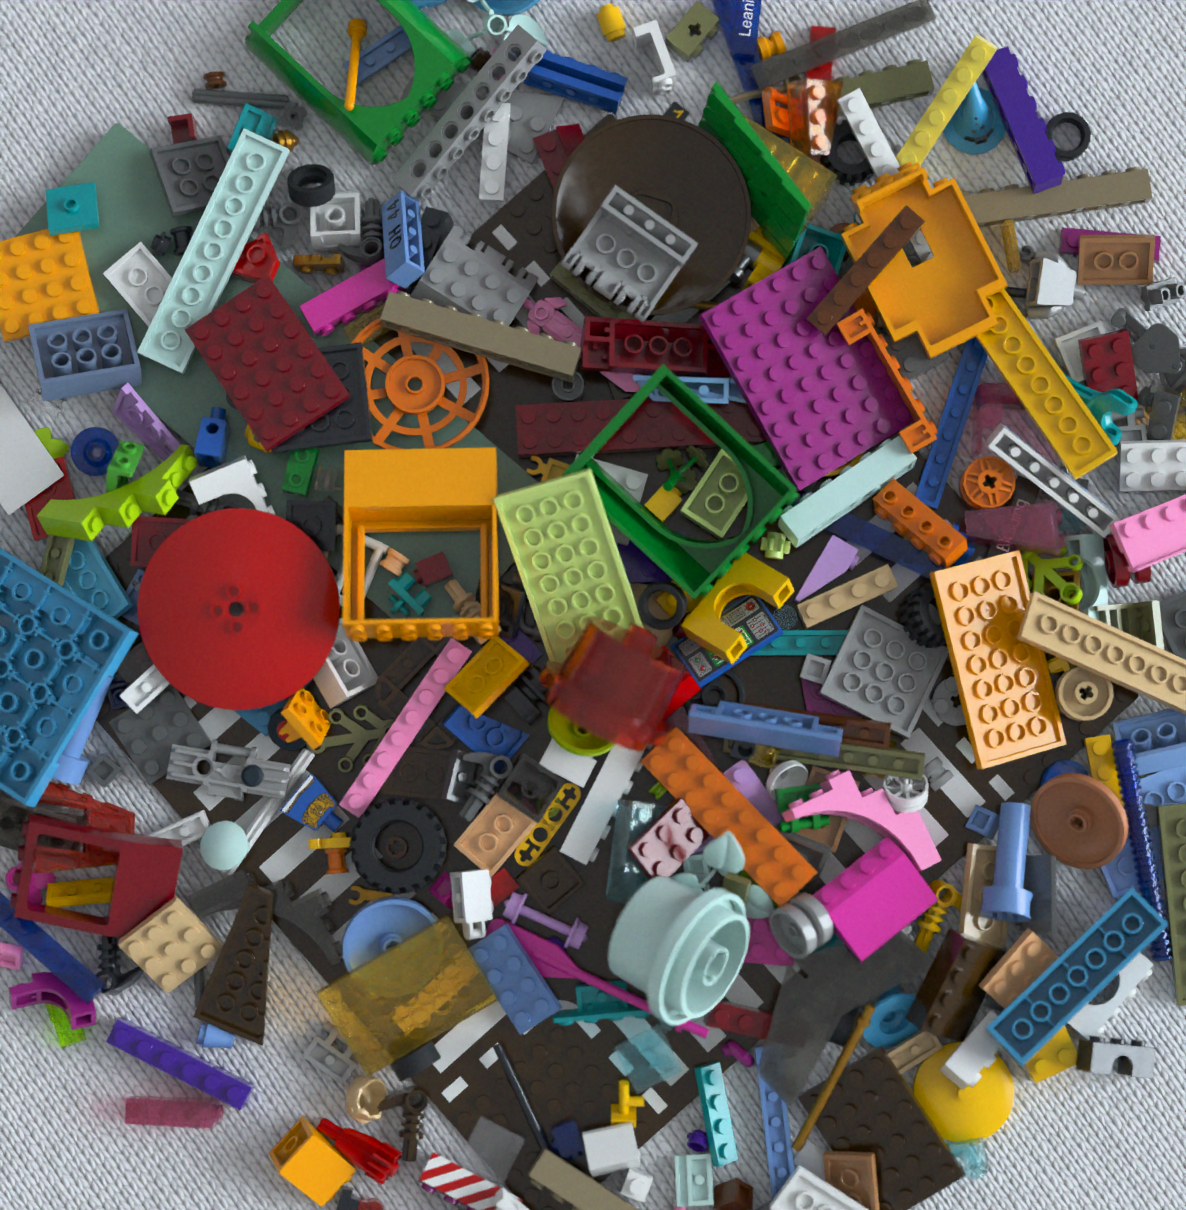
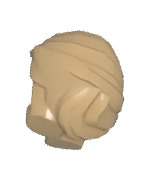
[345,1076,387,1124]

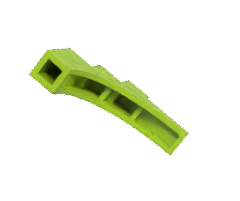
[37,444,198,542]

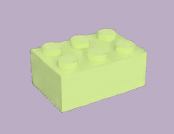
[680,449,748,540]

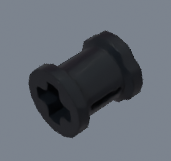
[170,226,193,256]

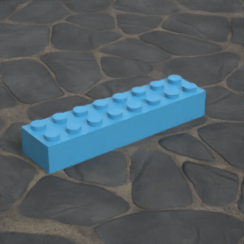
[985,888,1169,1068]

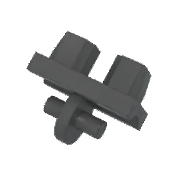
[1140,277,1186,311]

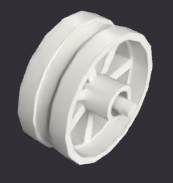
[883,774,929,813]

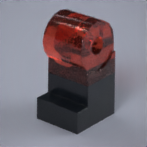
[336,1186,384,1210]

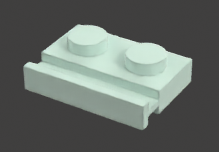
[675,1154,714,1207]

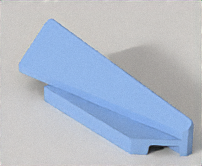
[633,375,746,404]

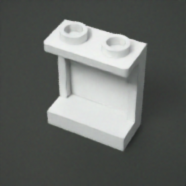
[632,20,676,96]

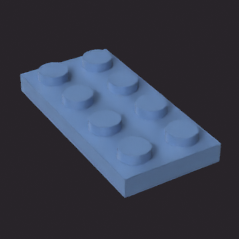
[465,923,563,1035]

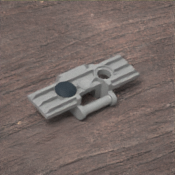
[166,740,291,802]

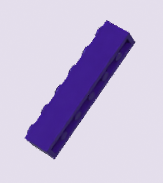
[981,46,1065,194]
[106,1017,255,1111]

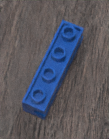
[523,50,627,114]

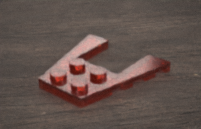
[33,782,135,873]

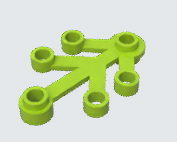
[1017,538,1083,605]

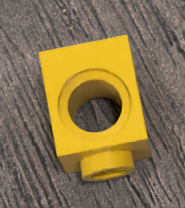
[644,485,683,523]

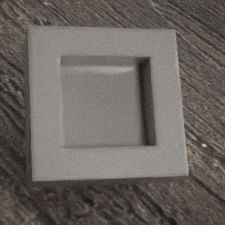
[799,653,831,685]

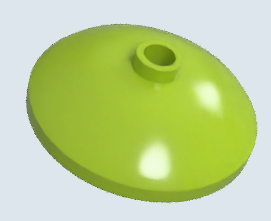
[547,691,622,756]

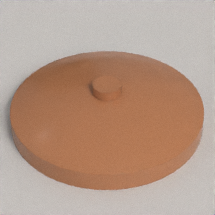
[1030,773,1128,869]

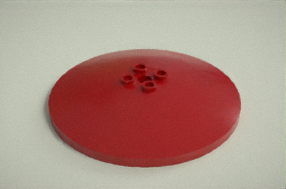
[138,508,340,710]

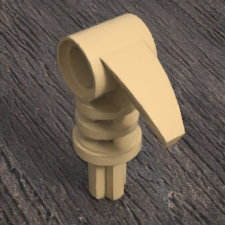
[444,579,501,645]

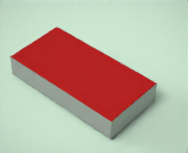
[490,868,520,907]

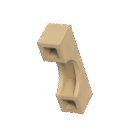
[795,564,899,630]

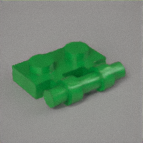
[774,783,830,833]

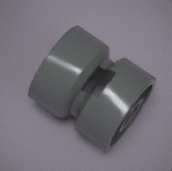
[552,371,584,403]

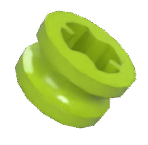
[648,781,667,800]

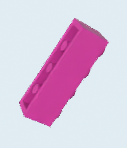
[299,258,402,337]

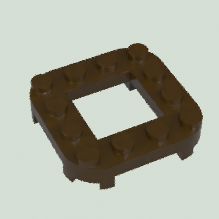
[375,637,474,750]

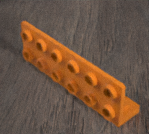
[835,309,938,454]

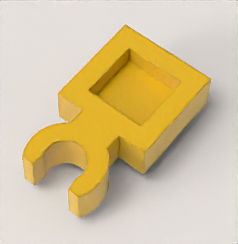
[526,456,570,482]
[308,832,352,849]

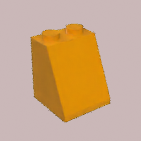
[269,1116,356,1207]

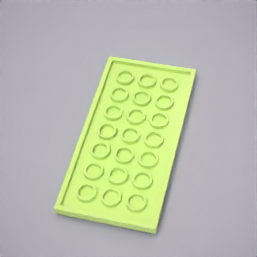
[493,468,653,683]

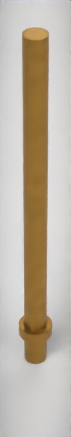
[792,1003,876,1151]

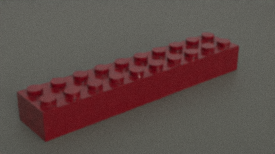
[515,398,767,458]

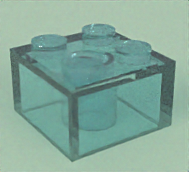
[614,1023,682,1094]

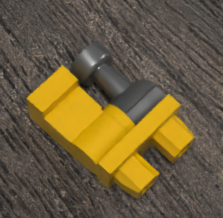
[728,226,786,290]

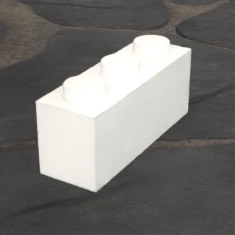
[939,1010,1004,1090]

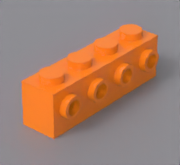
[873,478,968,569]

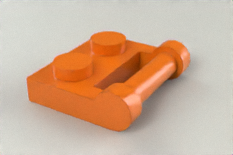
[762,86,808,142]

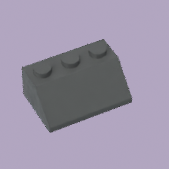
[1015,855,1057,932]

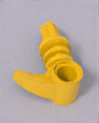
[913,879,962,952]

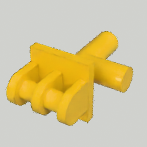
[611,1080,644,1128]

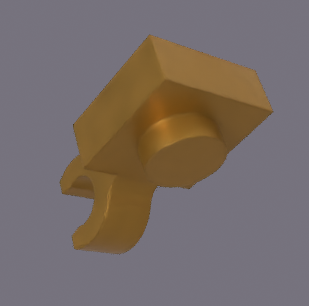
[349,886,394,905]

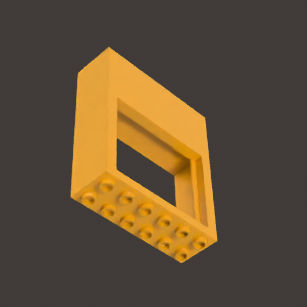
[343,447,499,642]

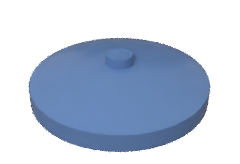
[342,897,443,996]

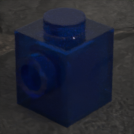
[550,1118,585,1160]

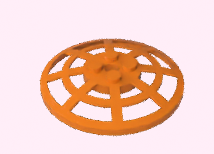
[351,317,490,449]

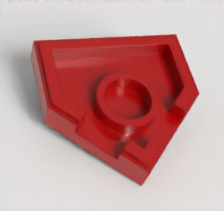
[232,232,280,284]

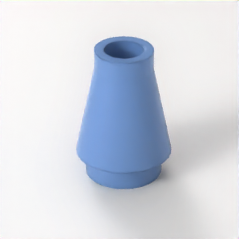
[196,1023,235,1049]

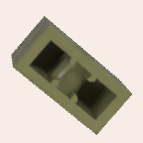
[665,1,720,62]

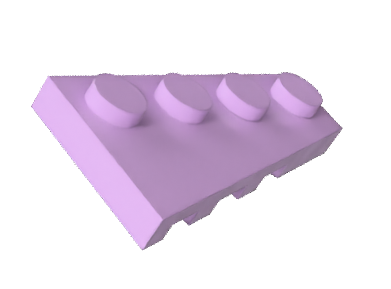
[112,383,180,461]

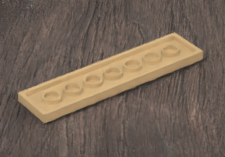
[1017,591,1186,715]

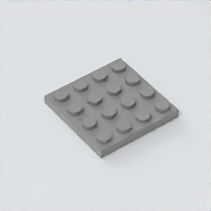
[818,605,949,739]

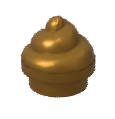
[273,129,299,153]

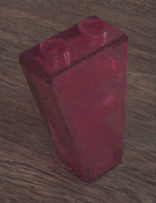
[965,502,1065,556]
[125,1096,224,1129]

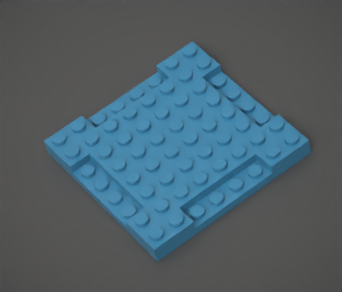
[0,547,139,807]

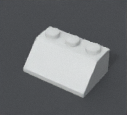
[313,618,378,709]

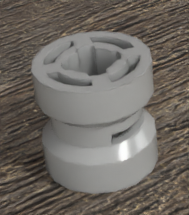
[923,756,954,791]

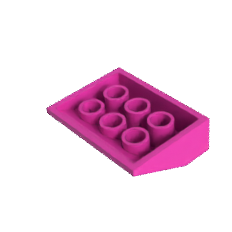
[812,836,938,962]

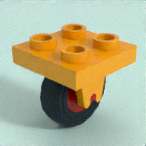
[267,688,331,750]

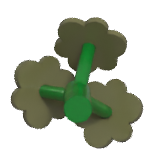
[656,445,709,494]

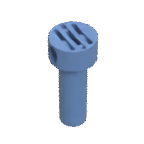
[52,676,114,785]
[980,802,1033,922]

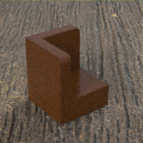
[713,1178,753,1210]

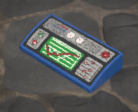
[671,595,784,688]

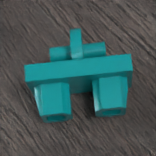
[388,572,432,617]

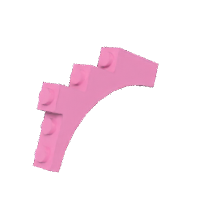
[782,770,942,872]

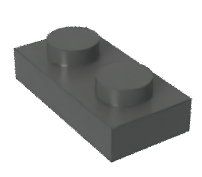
[1146,390,1181,440]

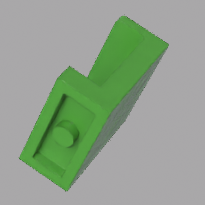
[106,440,144,493]

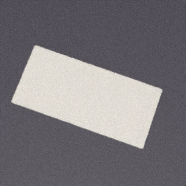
[0,384,64,515]

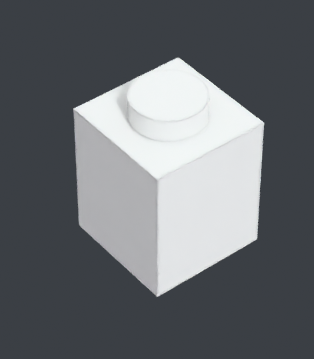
[620,1168,653,1203]

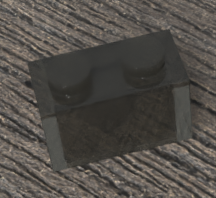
[496,753,566,823]

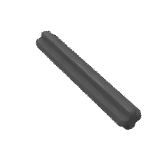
[192,88,289,110]

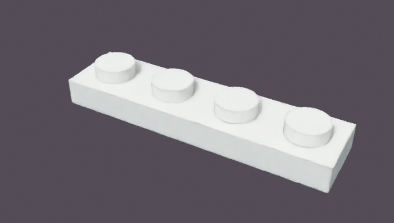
[479,103,511,203]

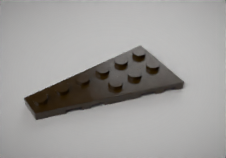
[193,883,274,1046]

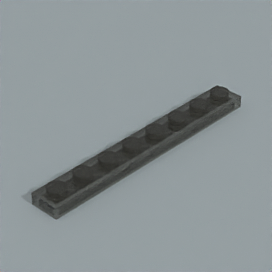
[749,0,936,91]

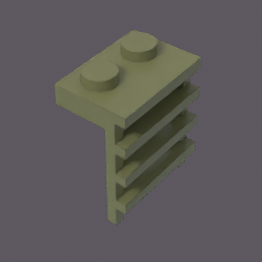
[1094,600,1164,650]

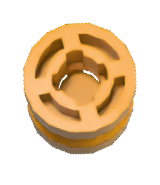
[755,30,786,62]

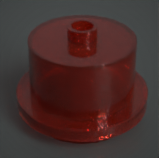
[539,616,687,752]

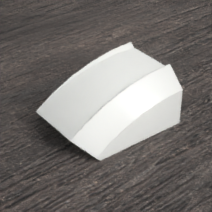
[310,191,362,252]

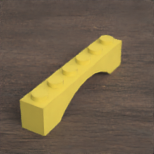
[895,34,998,166]

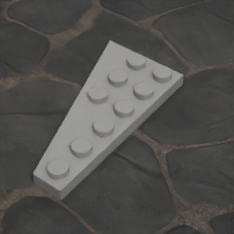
[401,77,565,164]

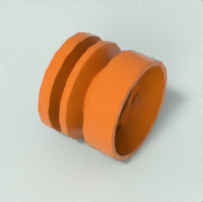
[958,456,1015,512]

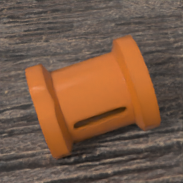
[325,848,349,875]

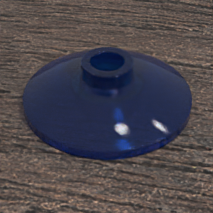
[71,427,119,476]

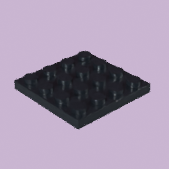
[272,342,373,454]

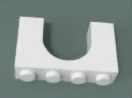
[189,455,277,516]
[1067,953,1154,1040]

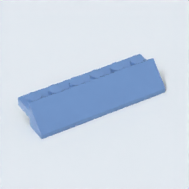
[688,701,843,757]

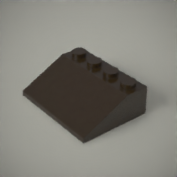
[905,928,1006,1041]

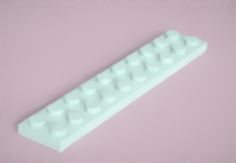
[137,129,290,374]

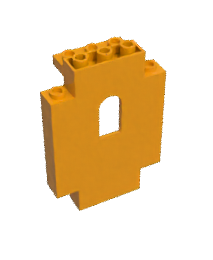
[841,162,1008,359]

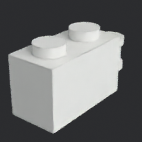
[450,869,494,940]

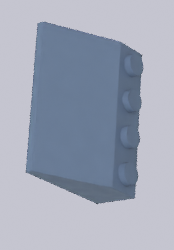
[28,309,142,402]

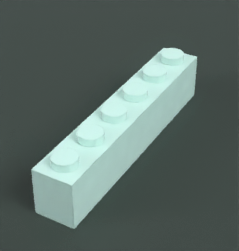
[778,436,917,548]

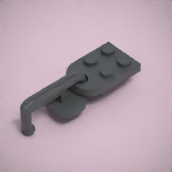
[1111,308,1186,407]

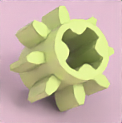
[760,532,791,560]

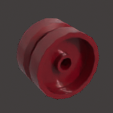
[1103,534,1151,588]

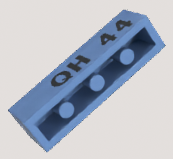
[381,190,425,289]

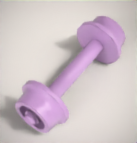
[503,892,589,949]

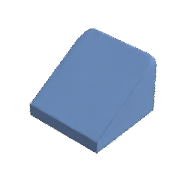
[965,804,1000,840]

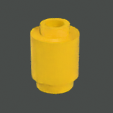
[596,3,626,42]

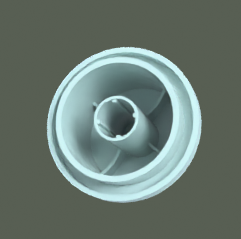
[608,876,750,1025]

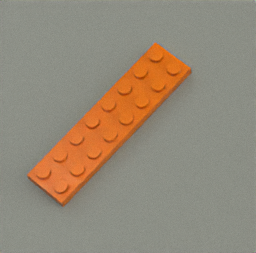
[640,727,818,906]

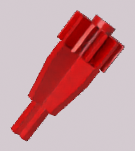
[316,1118,402,1185]

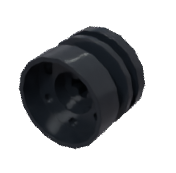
[501,658,561,725]

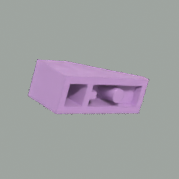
[794,535,859,603]
[723,760,785,826]

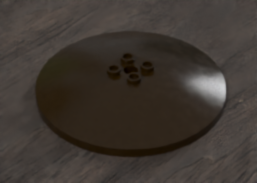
[551,114,751,315]

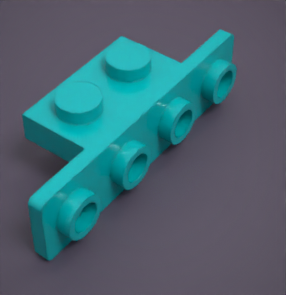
[553,980,652,1026]

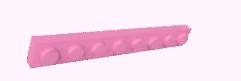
[339,638,472,818]

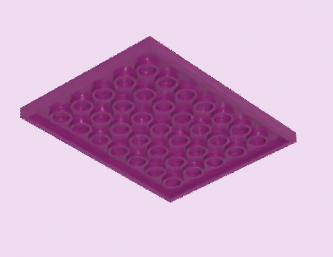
[698,246,914,492]

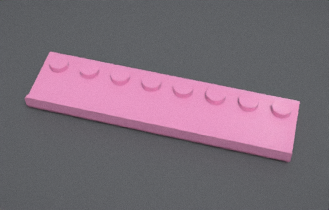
[1109,494,1186,573]

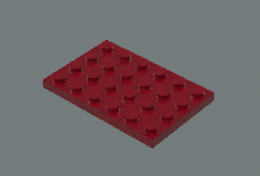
[185,275,351,452]

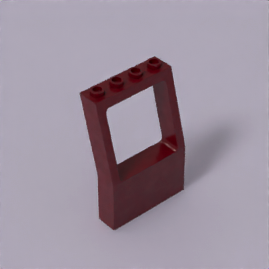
[10,814,183,938]

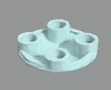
[200,821,250,871]

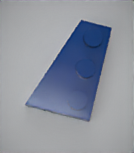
[442,705,530,773]

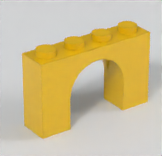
[681,552,794,665]

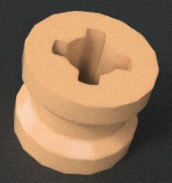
[379,547,410,577]

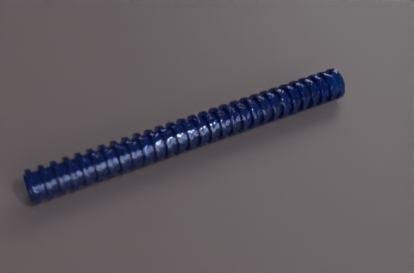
[1111,739,1173,962]

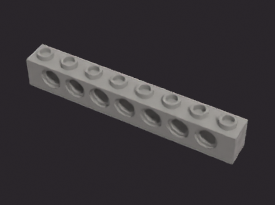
[392,25,547,203]

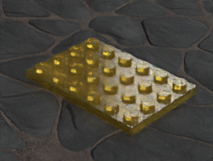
[316,915,498,1077]

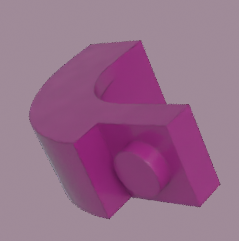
[9,972,96,1030]

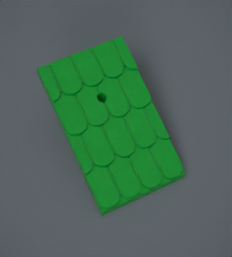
[698,81,837,260]

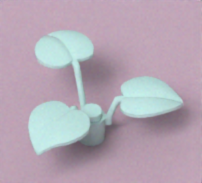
[445,0,548,56]
[669,831,775,919]

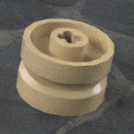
[1054,666,1114,721]

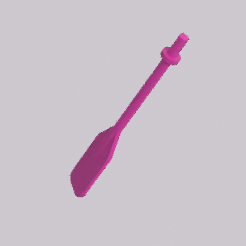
[484,918,709,1039]

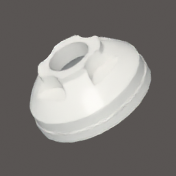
[766,760,808,801]

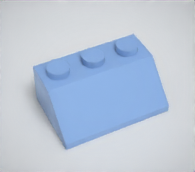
[1112,709,1186,779]

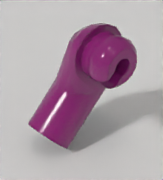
[721,1041,755,1068]

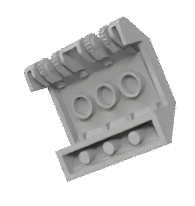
[560,185,698,323]
[410,224,539,326]

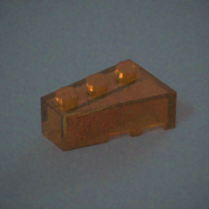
[787,79,843,159]

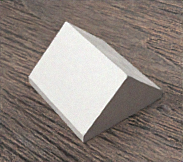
[582,1122,641,1177]

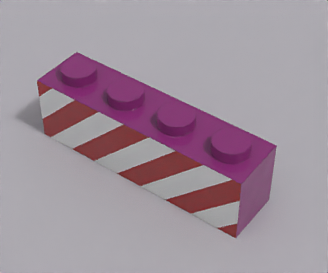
[418,1152,522,1210]

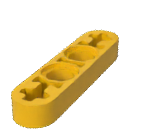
[515,783,581,866]

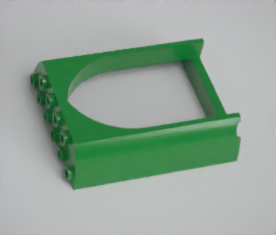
[245,0,472,166]
[561,364,799,599]

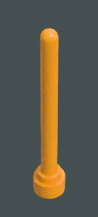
[344,18,368,111]

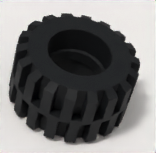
[819,120,874,186]
[900,582,947,648]

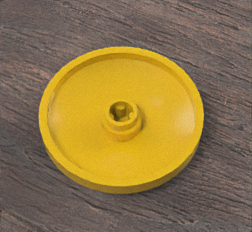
[912,1041,1014,1143]

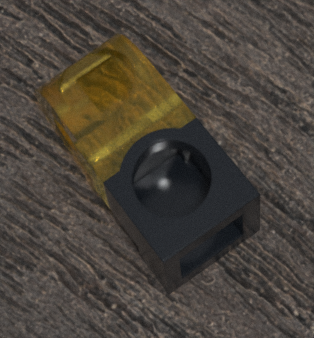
[730,740,781,768]

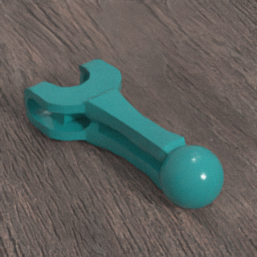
[1064,374,1138,445]

